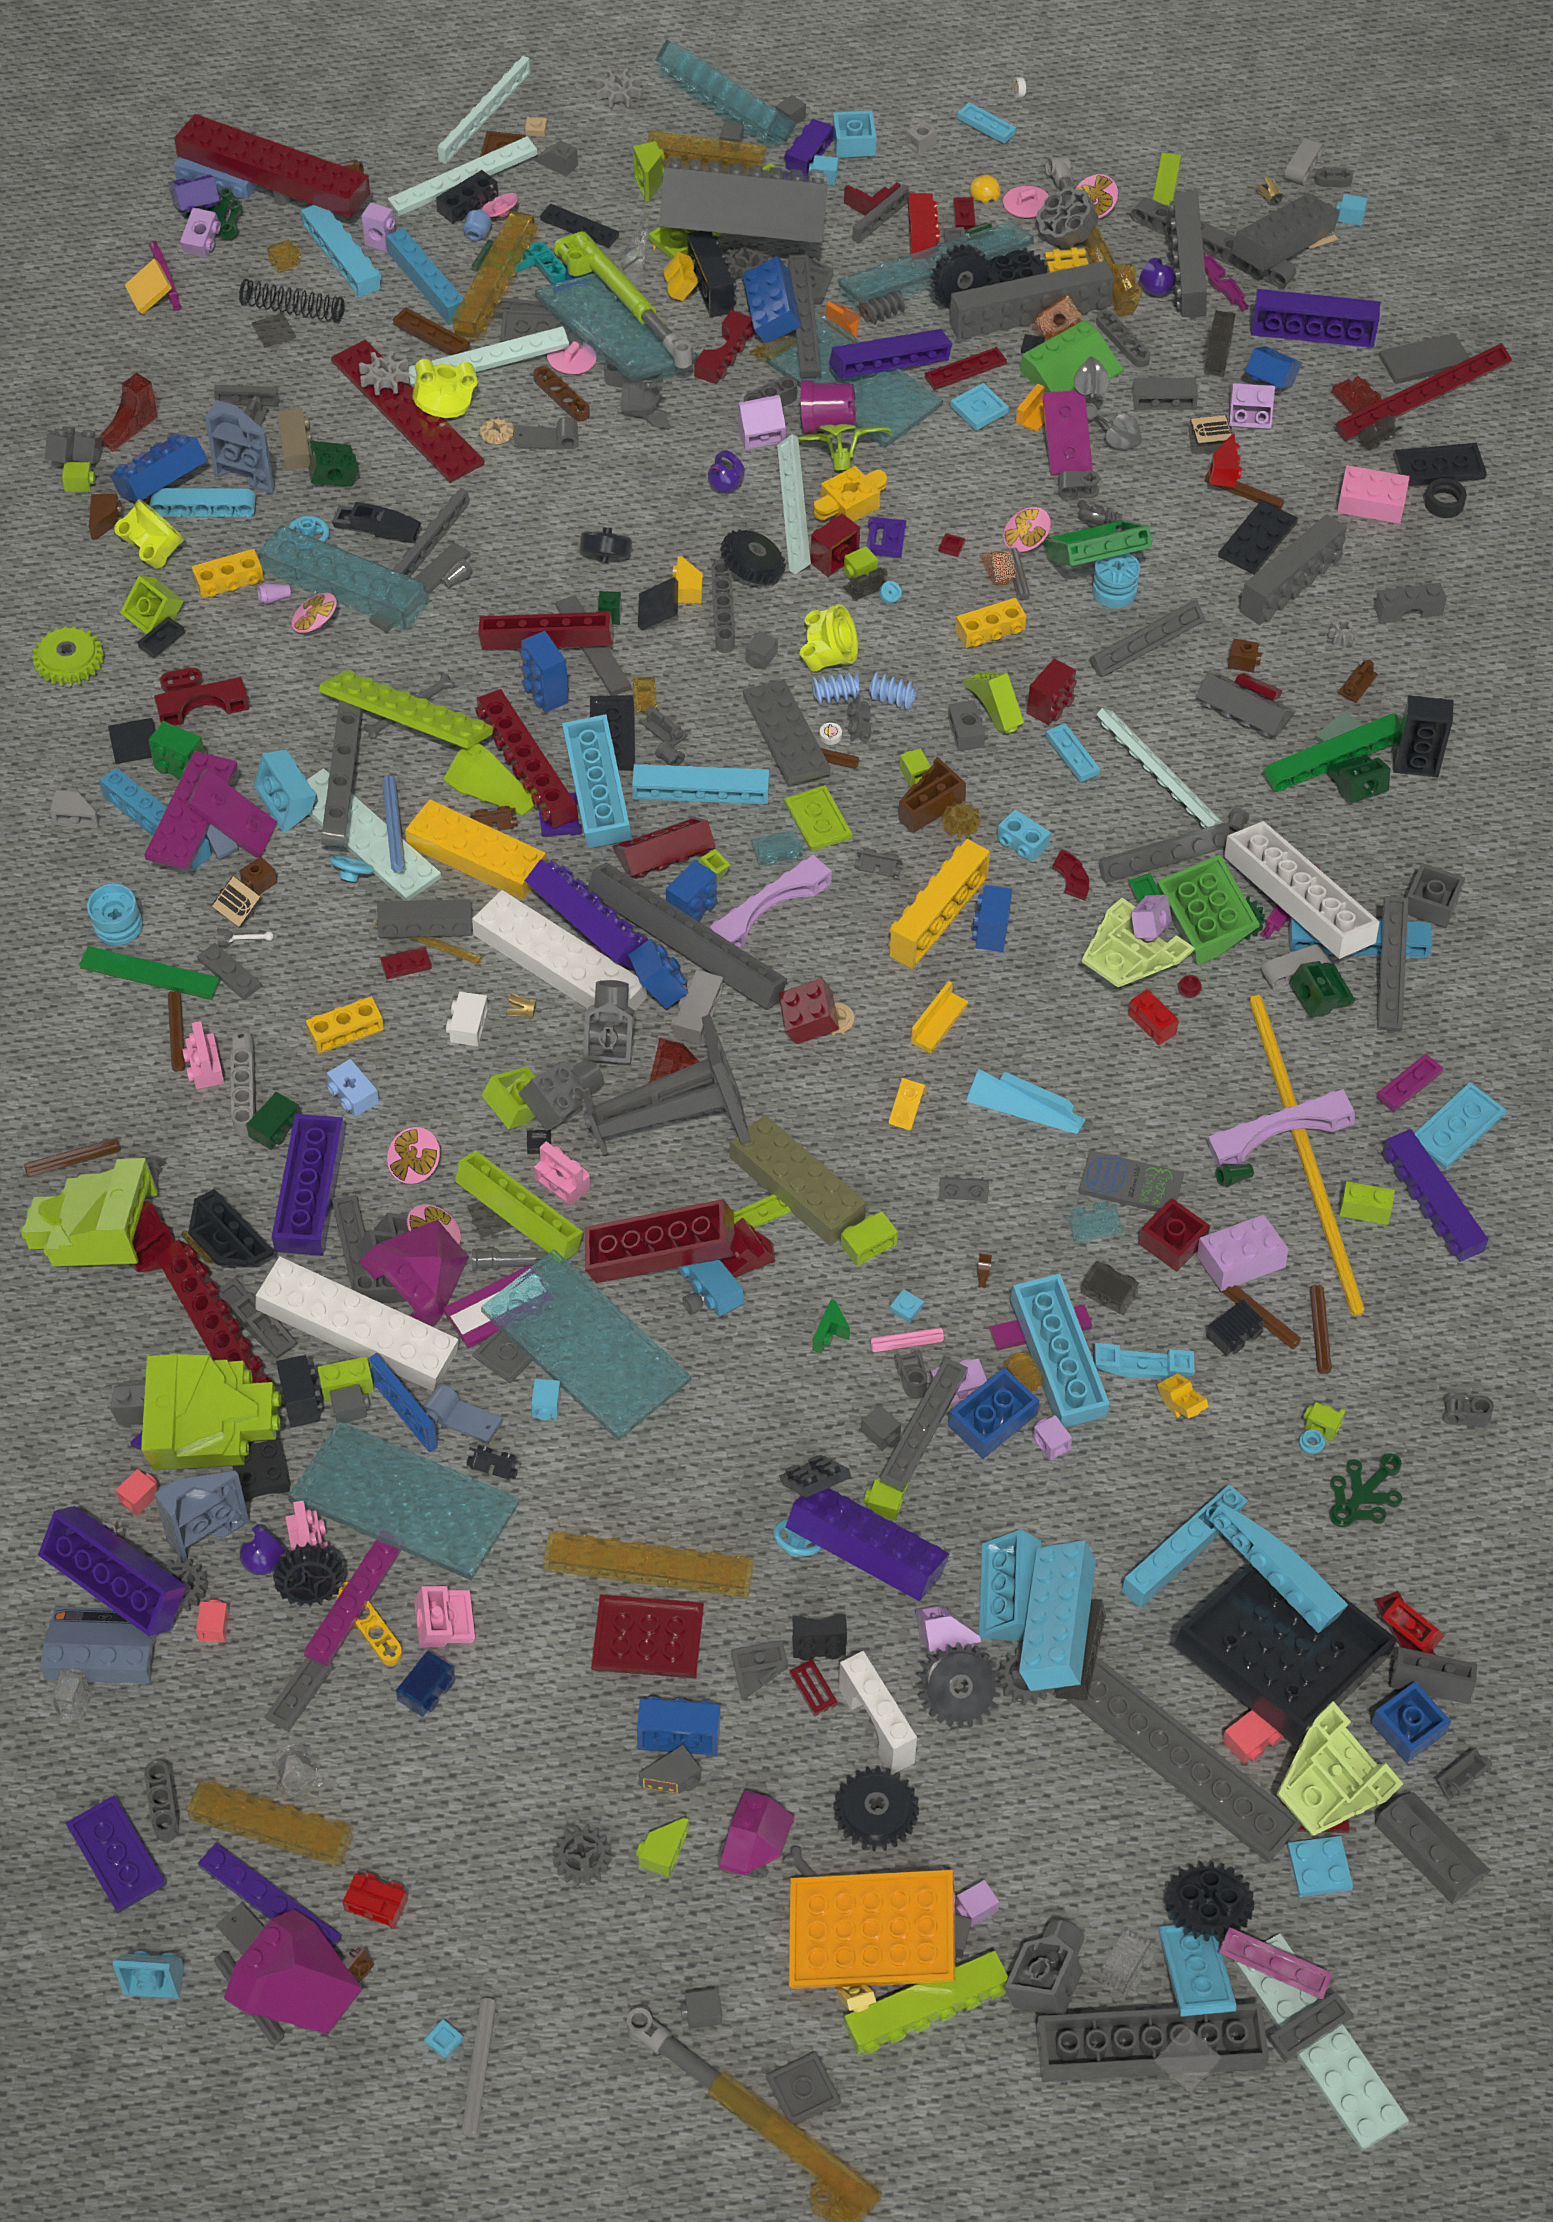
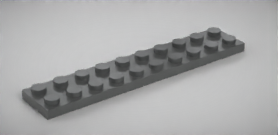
[1060,1655,1302,1863]

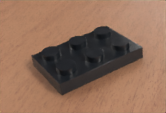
[779,1455,852,1498]

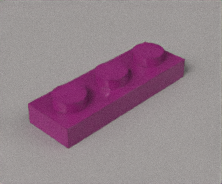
[1377,1054,1443,1112]

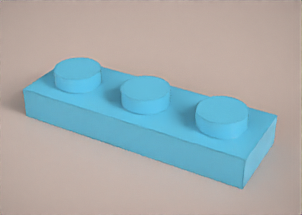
[957,102,1016,144]
[1045,723,1100,783]

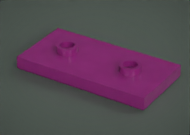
[1042,390,1093,476]
[187,768,277,858]

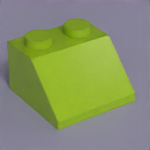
[633,141,665,202]
[120,575,184,634]
[482,1066,536,1129]

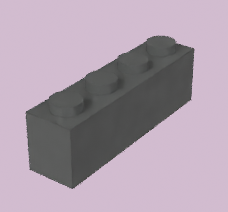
[377,900,472,937]

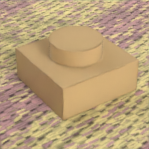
[525,117,547,137]

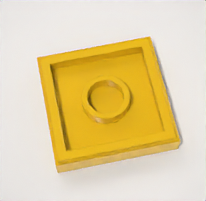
[125,259,172,314]

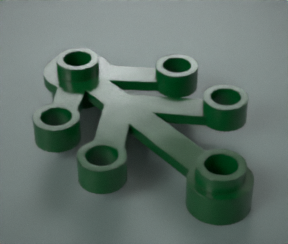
[186,187,243,241]
[1329,1453,1402,1528]

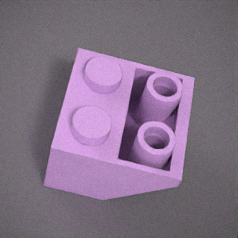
[1229,383,1275,428]
[738,395,786,450]
[916,1605,981,1654]

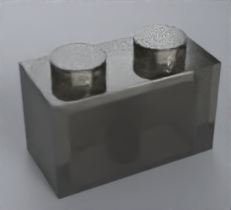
[1080,1261,1139,1316]

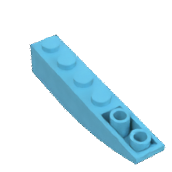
[1122,1484,1248,1608]
[1209,1503,1348,1633]

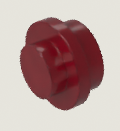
[1178,975,1202,997]

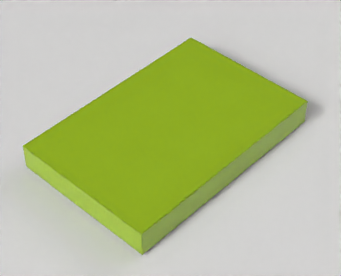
[784,785,853,852]

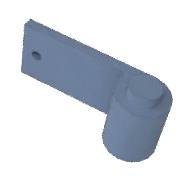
[422,1384,503,1444]

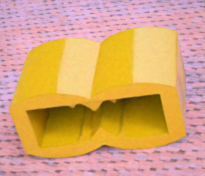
[663,252,697,301]

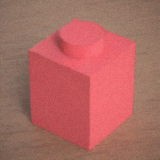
[116,1469,158,1516]
[196,1600,229,1642]

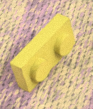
[836,1984,876,2012]

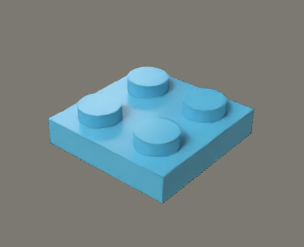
[950,383,1009,431]
[1287,1836,1353,1897]

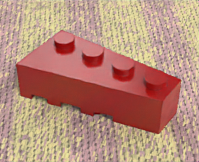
[908,193,940,268]

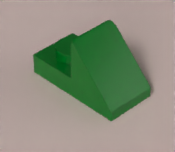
[812,1299,850,1354]

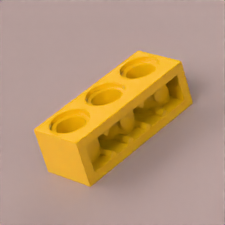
[192,549,264,598]
[955,598,1027,648]
[306,996,384,1054]

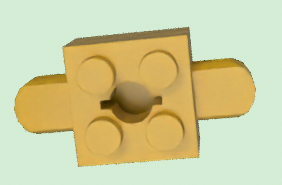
[814,466,887,522]

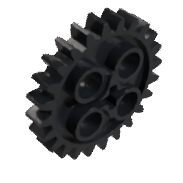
[986,246,1048,285]
[1165,1861,1255,1942]

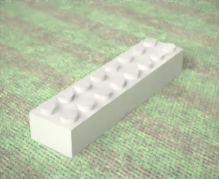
[1224,821,1379,959]
[472,890,647,1010]
[256,1256,458,1391]

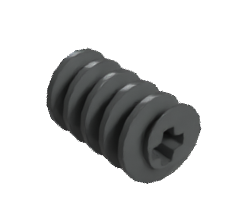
[859,287,905,324]

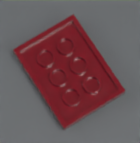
[591,1594,704,1679]

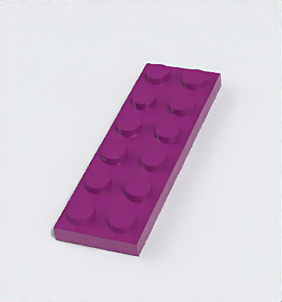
[144,751,238,870]

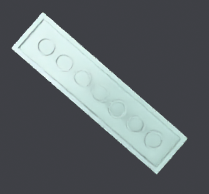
[306,768,442,901]
[1234,1933,1409,2152]

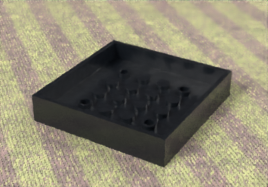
[1173,1564,1398,1747]

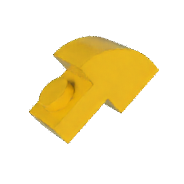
[1157,1373,1209,1418]

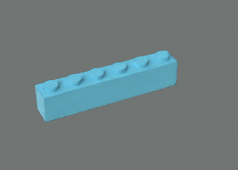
[301,205,382,298]
[632,764,769,804]

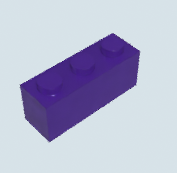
[784,119,834,174]

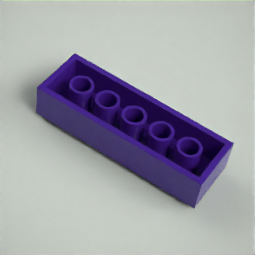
[1251,289,1381,348]
[524,859,649,970]
[272,1114,345,1256]
[785,1488,950,1601]
[38,1506,186,1637]

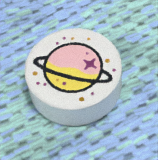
[1013,77,1026,98]
[820,723,842,745]

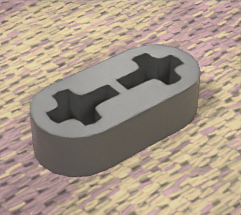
[1314,168,1353,187]

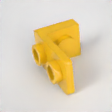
[889,1078,929,1130]

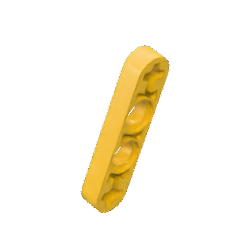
[336,1582,402,1665]

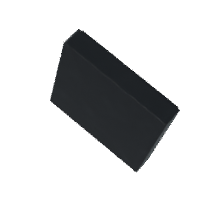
[638,577,678,630]
[108,718,155,764]

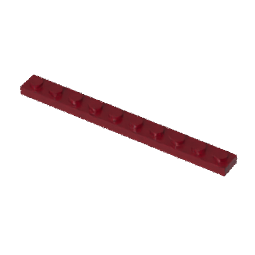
[1335,343,1512,442]

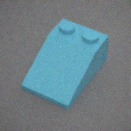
[112,1951,184,1999]

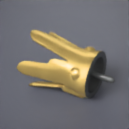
[1256,176,1283,205]
[506,992,542,1018]

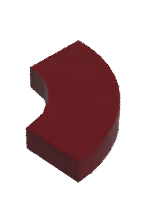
[1052,849,1089,901]

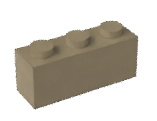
[277,408,311,471]

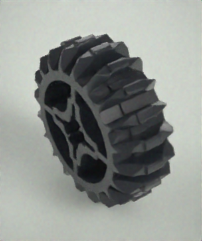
[273,1541,345,1607]

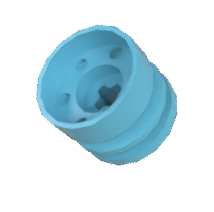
[1092,553,1140,608]
[87,883,143,946]

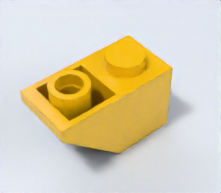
[673,556,703,604]

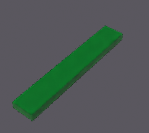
[80,946,220,1000]

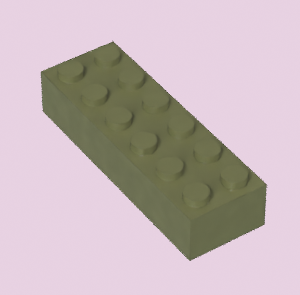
[730,1115,866,1246]

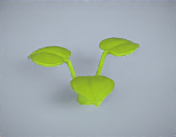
[798,424,892,470]

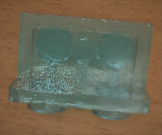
[752,830,803,865]
[1065,1201,1123,1244]

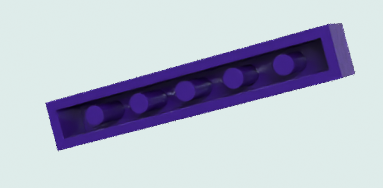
[829,329,952,379]
[1383,1129,1488,1262]

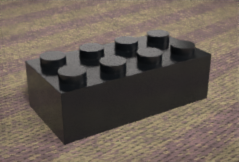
[687,230,737,318]
[1394,695,1454,778]

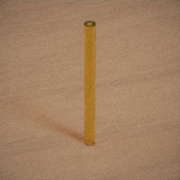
[375,920,483,965]

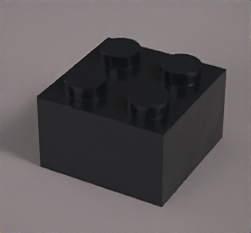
[276,1354,323,1428]

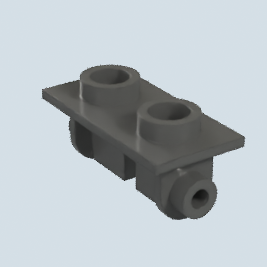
[244,397,268,427]
[847,695,871,742]
[641,706,688,747]
[854,848,903,878]
[939,1175,989,1201]
[1437,1748,1492,1800]

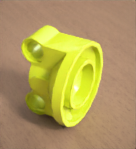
[412,359,478,418]
[114,499,185,569]
[800,603,858,672]

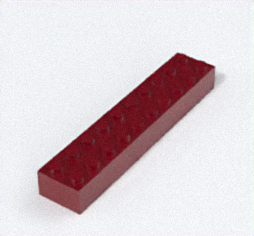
[174,114,370,218]

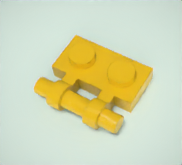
[1044,247,1089,273]

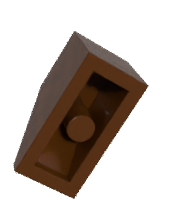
[89,494,123,540]

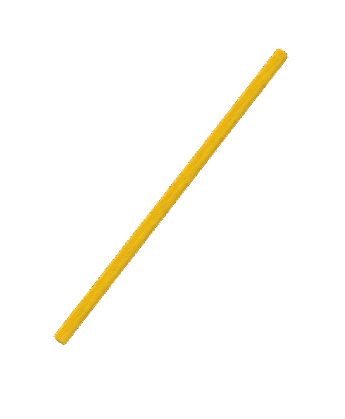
[1249,995,1365,1316]

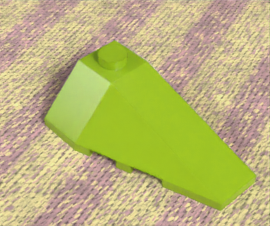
[443,743,535,816]

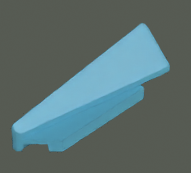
[967,1069,1086,1134]

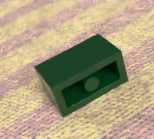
[246,1091,300,1150]

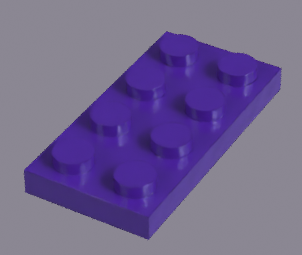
[66,1795,166,1913]

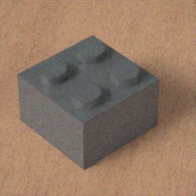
[1407,863,1465,928]

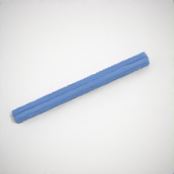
[383,775,404,872]

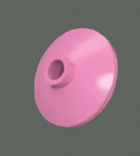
[482,193,518,218]

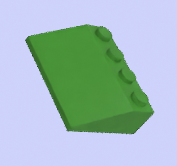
[1020,320,1123,392]
[1157,855,1260,965]

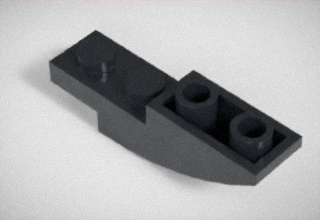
[332,502,421,541]

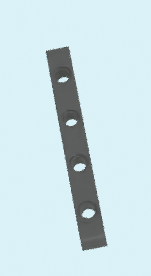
[1131,197,1296,288]
[321,700,361,847]

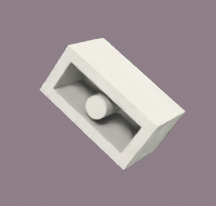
[446,992,488,1046]

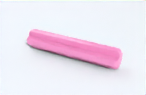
[870,1327,944,1352]

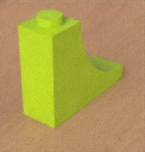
[962,672,1024,733]

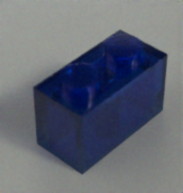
[396,1651,455,1717]

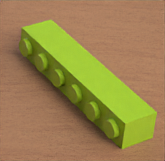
[455,1150,583,1263]
[844,1951,1009,2055]

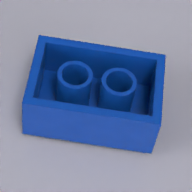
[520,631,568,713]
[948,1367,1040,1459]
[637,1697,720,1756]

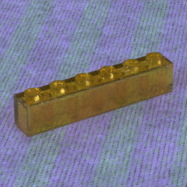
[646,131,767,168]
[187,1781,353,1868]

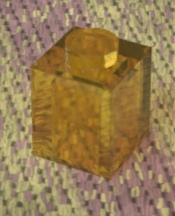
[267,239,301,274]
[633,676,657,713]

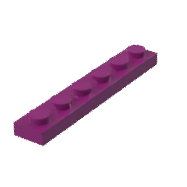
[304,1531,404,1666]

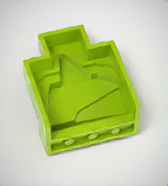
[21,1158,158,1266]
[141,1354,281,1470]

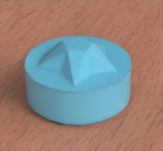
[879,581,902,604]

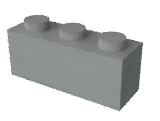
[671,970,723,1044]

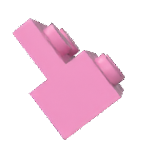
[182,1021,224,1089]
[534,1142,590,1206]
[285,1500,328,1550]
[414,1586,475,1648]

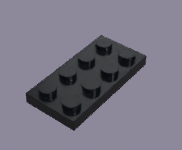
[1394,442,1487,486]
[1218,500,1298,575]
[590,695,635,770]

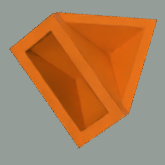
[826,301,861,343]

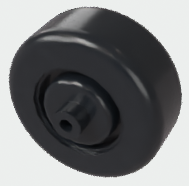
[579,527,632,563]

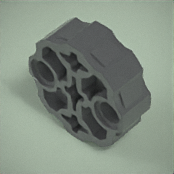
[1036,187,1098,249]

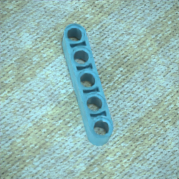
[150,488,256,517]

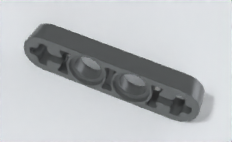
[1096,310,1151,367]

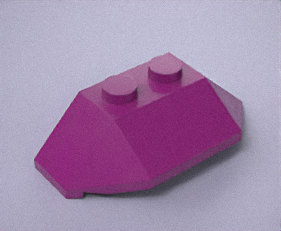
[719,1790,794,1876]

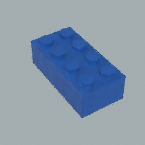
[743,256,802,344]
[110,433,208,501]

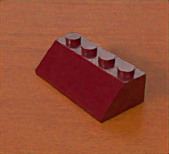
[612,817,716,878]

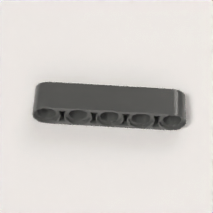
[712,559,735,653]

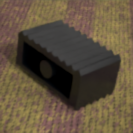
[1206,1299,1265,1356]

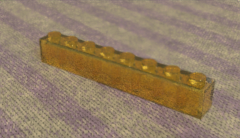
[452,211,537,339]
[543,1531,754,1598]

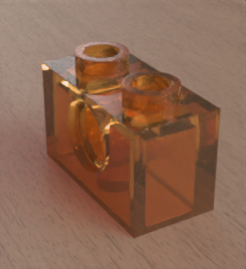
[1034,293,1082,340]

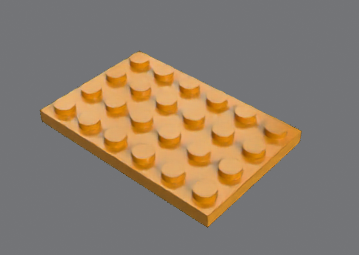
[789,1870,955,1989]

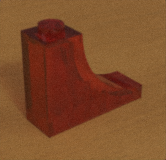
[99,372,158,452]

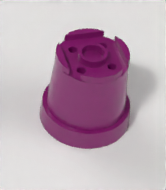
[800,380,856,435]

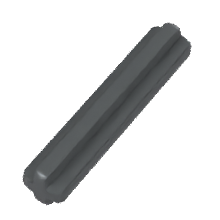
[1006,547,1030,600]

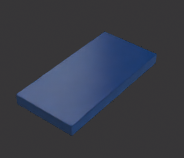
[369,1353,438,1452]

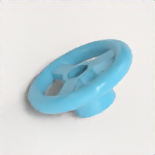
[287,516,330,549]
[329,855,374,882]
[773,1519,821,1557]

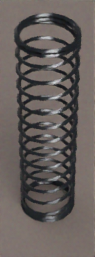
[239,279,345,323]

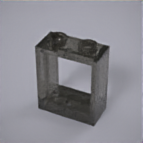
[1204,310,1236,378]

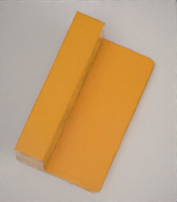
[1016,383,1045,432]

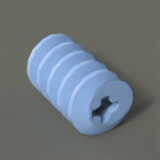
[812,672,859,705]
[869,672,918,709]

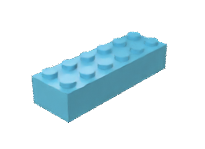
[562,715,632,848]
[1010,1274,1110,1428]
[1019,1540,1096,1691]

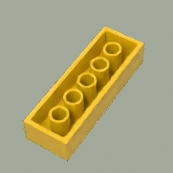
[405,799,547,900]
[888,839,990,969]

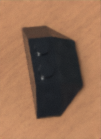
[188,1189,274,1266]

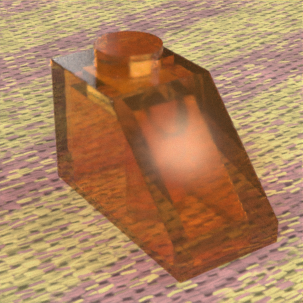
[979,550,1016,584]

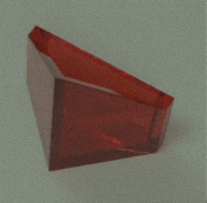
[649,1037,700,1083]

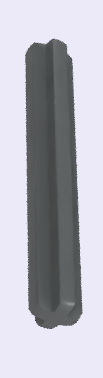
[214,1952,284,2045]

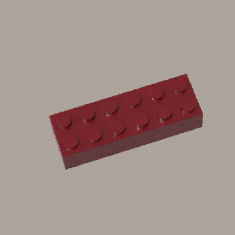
[585,1199,735,1283]

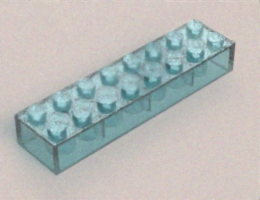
[655,39,797,144]
[257,525,429,630]

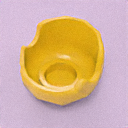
[969,175,1001,204]

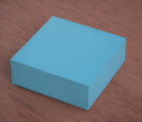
[424,2019,464,2060]

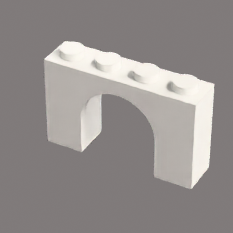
[839,1651,917,1775]

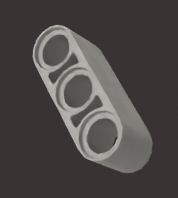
[1284,137,1324,185]
[1261,944,1332,990]

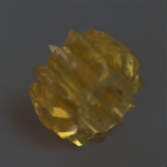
[942,801,981,839]
[1004,1351,1043,1393]

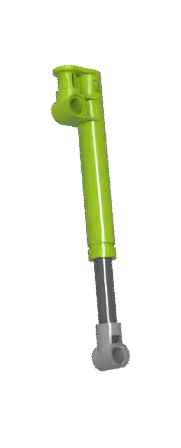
[553,231,692,368]

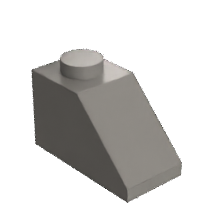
[50,790,99,828]

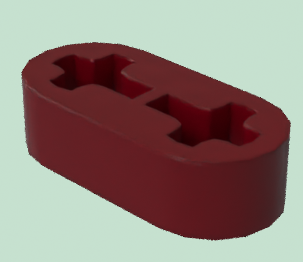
[160,667,203,692]

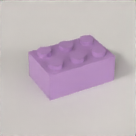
[1197,1214,1288,1291]

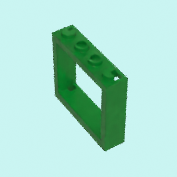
[1044,520,1153,566]

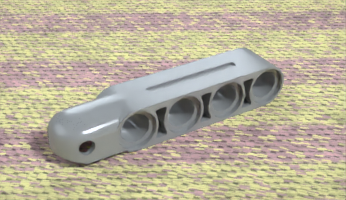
[231,1031,255,1136]

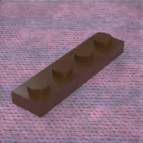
[393,307,471,356]

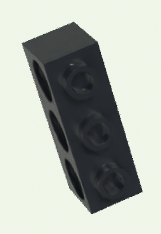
[436,170,498,224]

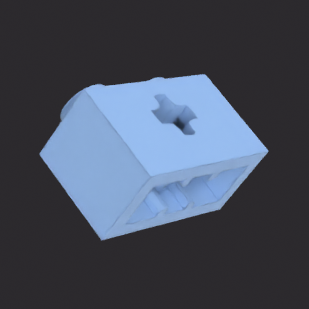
[326,1059,379,1117]

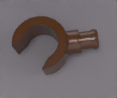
[977,1254,992,1288]

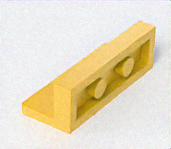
[911,981,968,1054]

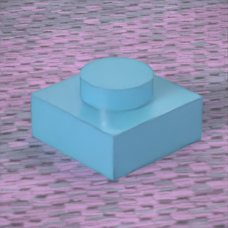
[889,1289,924,1323]

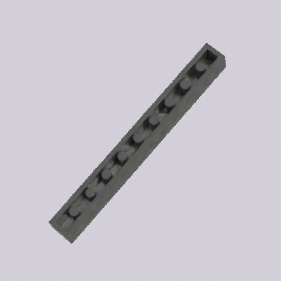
[587,862,787,1009]

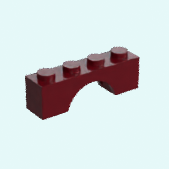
[694,310,755,385]
[154,677,249,726]

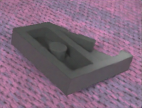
[731,1640,788,1700]

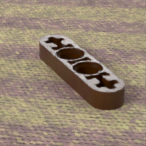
[533,366,590,421]

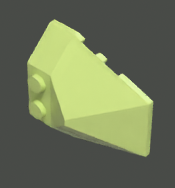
[1082,898,1195,987]
[1277,1702,1403,1836]

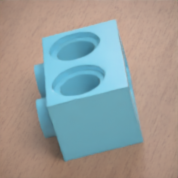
[997,809,1051,862]

